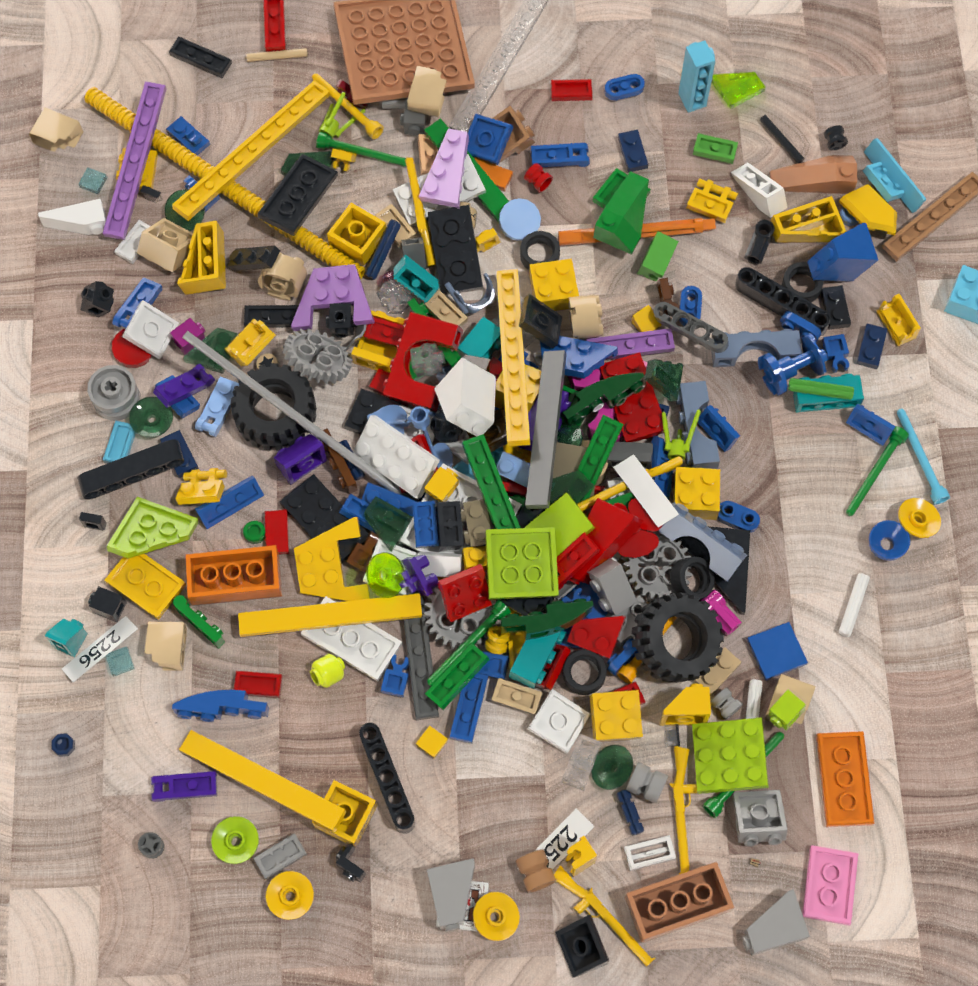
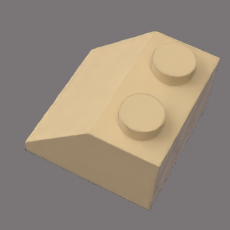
[137,218,193,272]

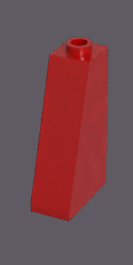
[569,498,643,585]

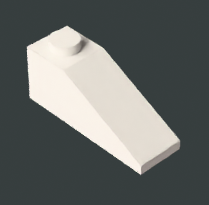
[731,163,787,218]
[38,199,106,235]

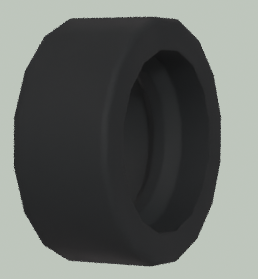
[520,231,560,270]
[782,262,824,303]
[670,557,715,599]
[563,649,607,695]

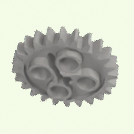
[282,329,352,384]
[621,531,693,602]
[423,587,496,650]

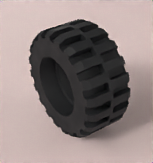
[231,363,317,451]
[631,593,724,683]

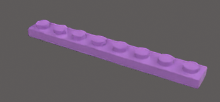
[103,81,167,240]

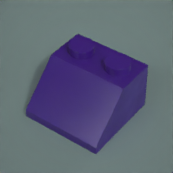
[274,433,327,485]

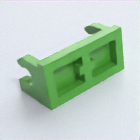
[637,231,679,281]

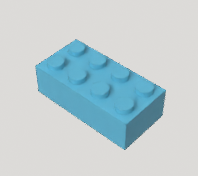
[944,265,978,324]

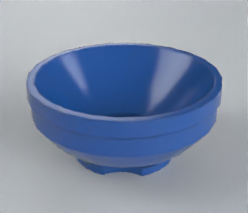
[869,520,910,561]

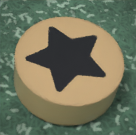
[257,354,279,369]

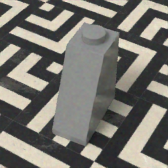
[427,858,475,932]
[742,889,810,956]

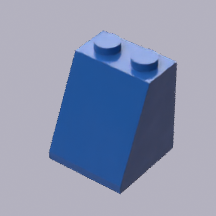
[807,223,878,281]

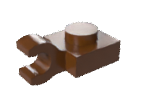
[656,277,680,315]
[346,531,380,573]

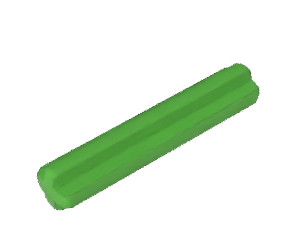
[788,378,854,400]

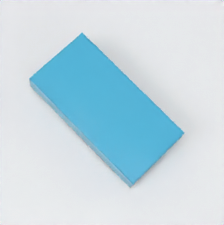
[103,420,138,463]

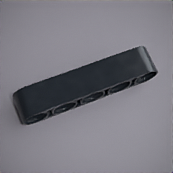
[735,267,831,336]
[77,439,185,500]
[359,722,415,834]

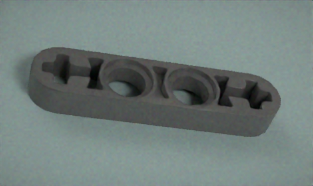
[654,302,729,353]

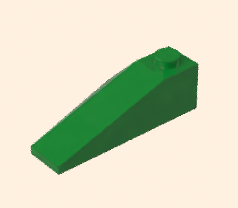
[594,171,649,255]

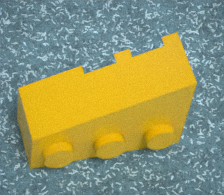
[770,196,847,243]
[177,221,226,295]

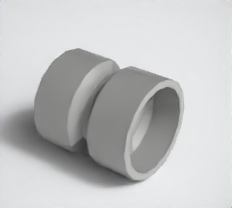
[626,762,668,804]

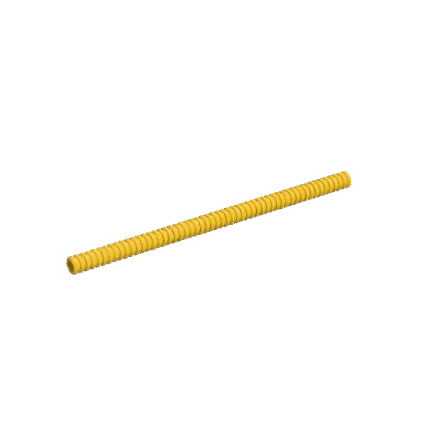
[84,86,365,279]

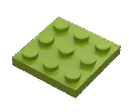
[485,527,559,599]
[692,717,769,794]

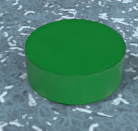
[243,521,266,544]

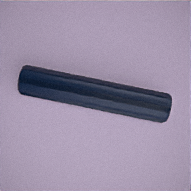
[365,219,401,279]

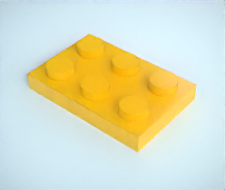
[104,554,187,620]

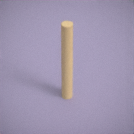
[246,48,308,62]

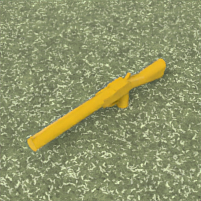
[405,157,436,267]
[577,456,683,511]
[669,746,697,875]
[554,865,655,967]

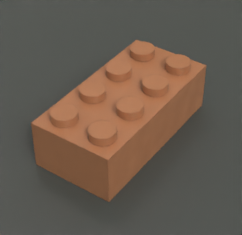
[625,862,734,944]

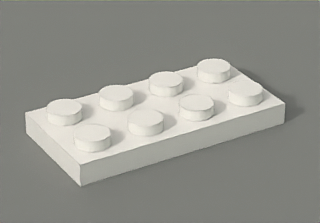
[393,154,486,227]
[353,415,440,499]
[301,596,402,682]

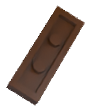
[320,428,358,494]

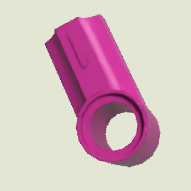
[699,589,742,636]

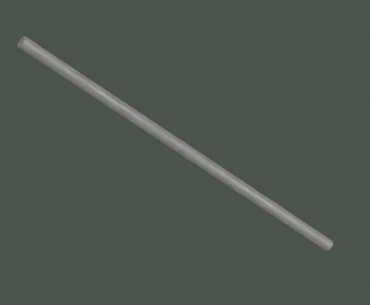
[182,331,402,494]

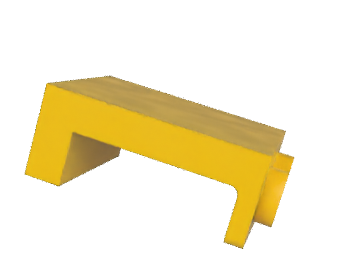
[351,310,405,373]

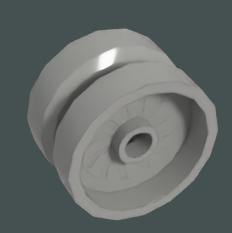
[87,365,140,421]

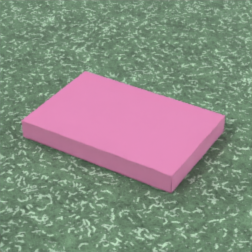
[802,845,858,926]

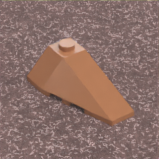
[770,155,857,194]

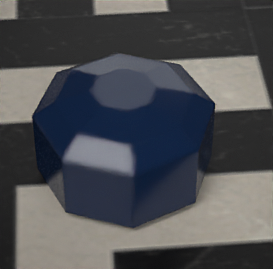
[51,733,75,757]

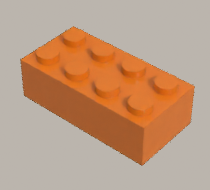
[185,545,282,605]

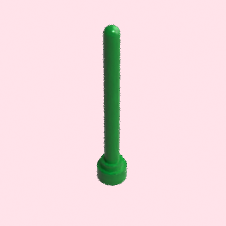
[316,132,406,167]
[846,426,909,516]
[427,600,511,686]
[702,732,784,818]

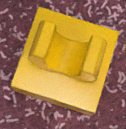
[331,149,357,171]

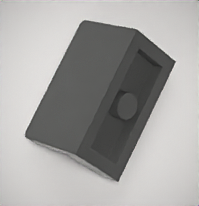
[607,442,653,469]

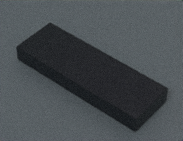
[169,36,232,78]
[244,305,299,328]

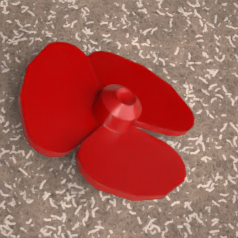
[613,498,663,558]

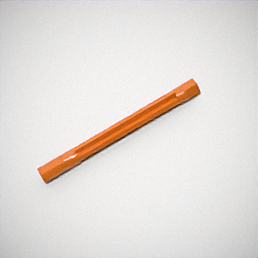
[558,218,716,246]

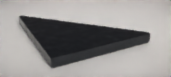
[676,526,751,615]

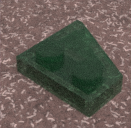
[183,327,238,374]
[645,359,684,402]

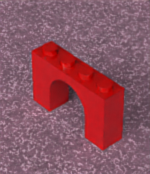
[383,312,464,412]

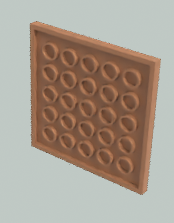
[333,0,475,105]

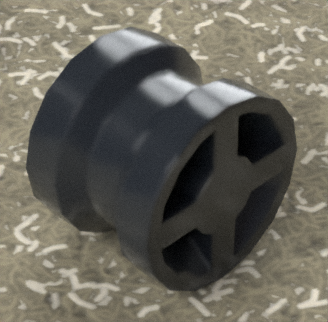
[824,125,848,151]

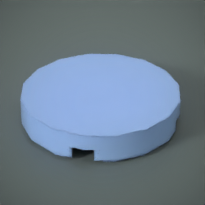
[499,198,541,241]

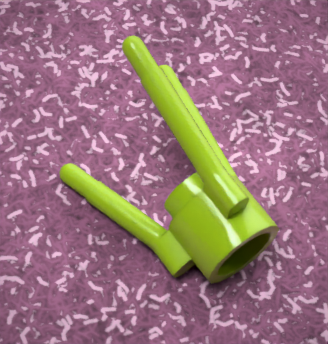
[319,92,365,139]
[662,409,701,460]

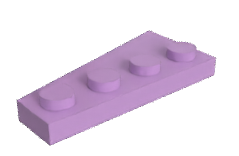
[419,129,469,208]

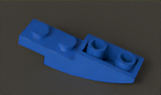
[172,690,269,722]

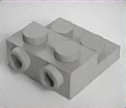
[733,790,787,847]

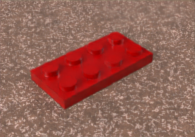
[600,352,664,442]

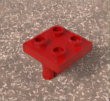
[438,564,492,622]

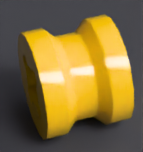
[485,626,510,654]

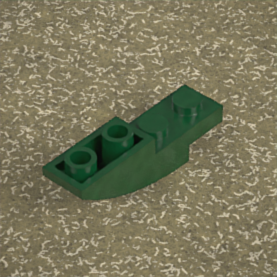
[563,373,646,427]
[500,599,593,640]

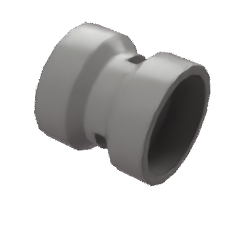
[710,687,743,720]

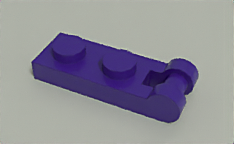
[153,364,215,407]
[151,771,217,802]

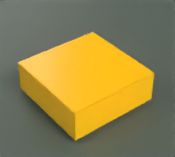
[416,725,448,759]

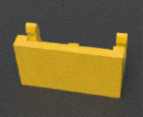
[876,293,921,347]
[224,319,276,366]
[565,835,597,877]

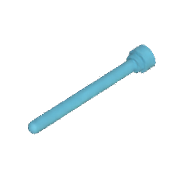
[897,409,950,505]

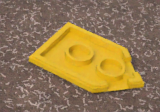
[839,184,897,236]

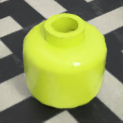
[310,654,345,688]

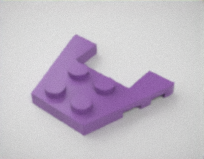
[291,264,374,331]

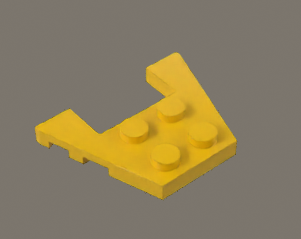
[294,517,371,601]

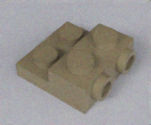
[461,499,495,547]

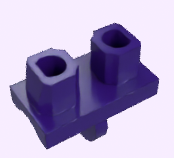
[399,554,439,596]

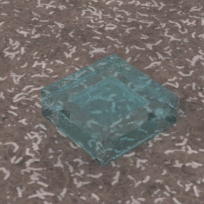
[78,167,107,194]
[106,646,135,677]

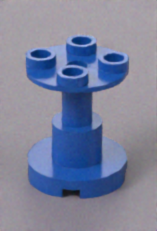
[758,334,828,396]

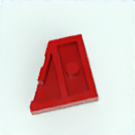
[567,615,626,659]

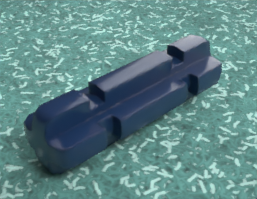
[339,440,365,480]
[617,790,644,836]

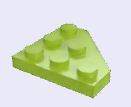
[107,497,198,558]

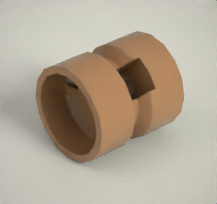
[515,849,557,893]

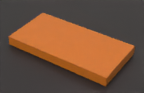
[816,731,875,827]

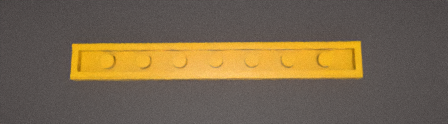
[238,593,422,637]
[179,730,347,832]

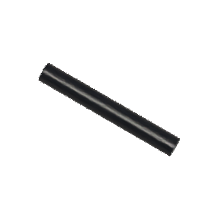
[760,115,805,163]

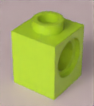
[769,690,806,731]

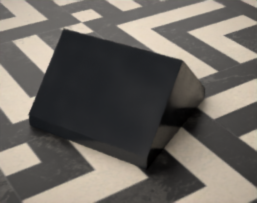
[555,914,609,978]

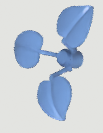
[367,404,453,469]

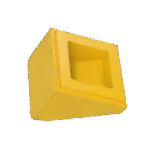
[631,305,661,332]

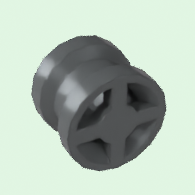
[138,832,165,859]

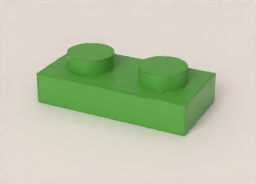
[693,133,738,164]

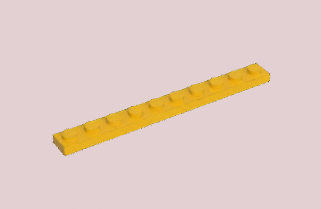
[172,80,330,221]
[497,269,530,447]

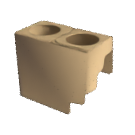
[407,66,446,117]
[29,107,83,152]
[144,622,187,671]
[765,674,816,728]

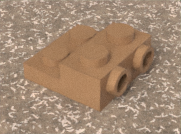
[492,106,535,163]

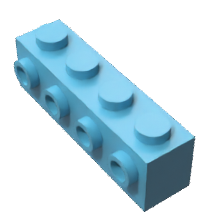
[678,41,716,113]

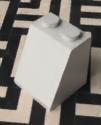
[434,358,496,436]

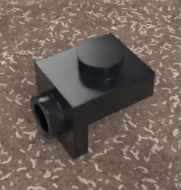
[336,844,366,883]

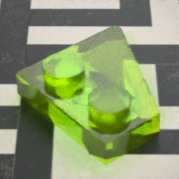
[711,72,766,109]

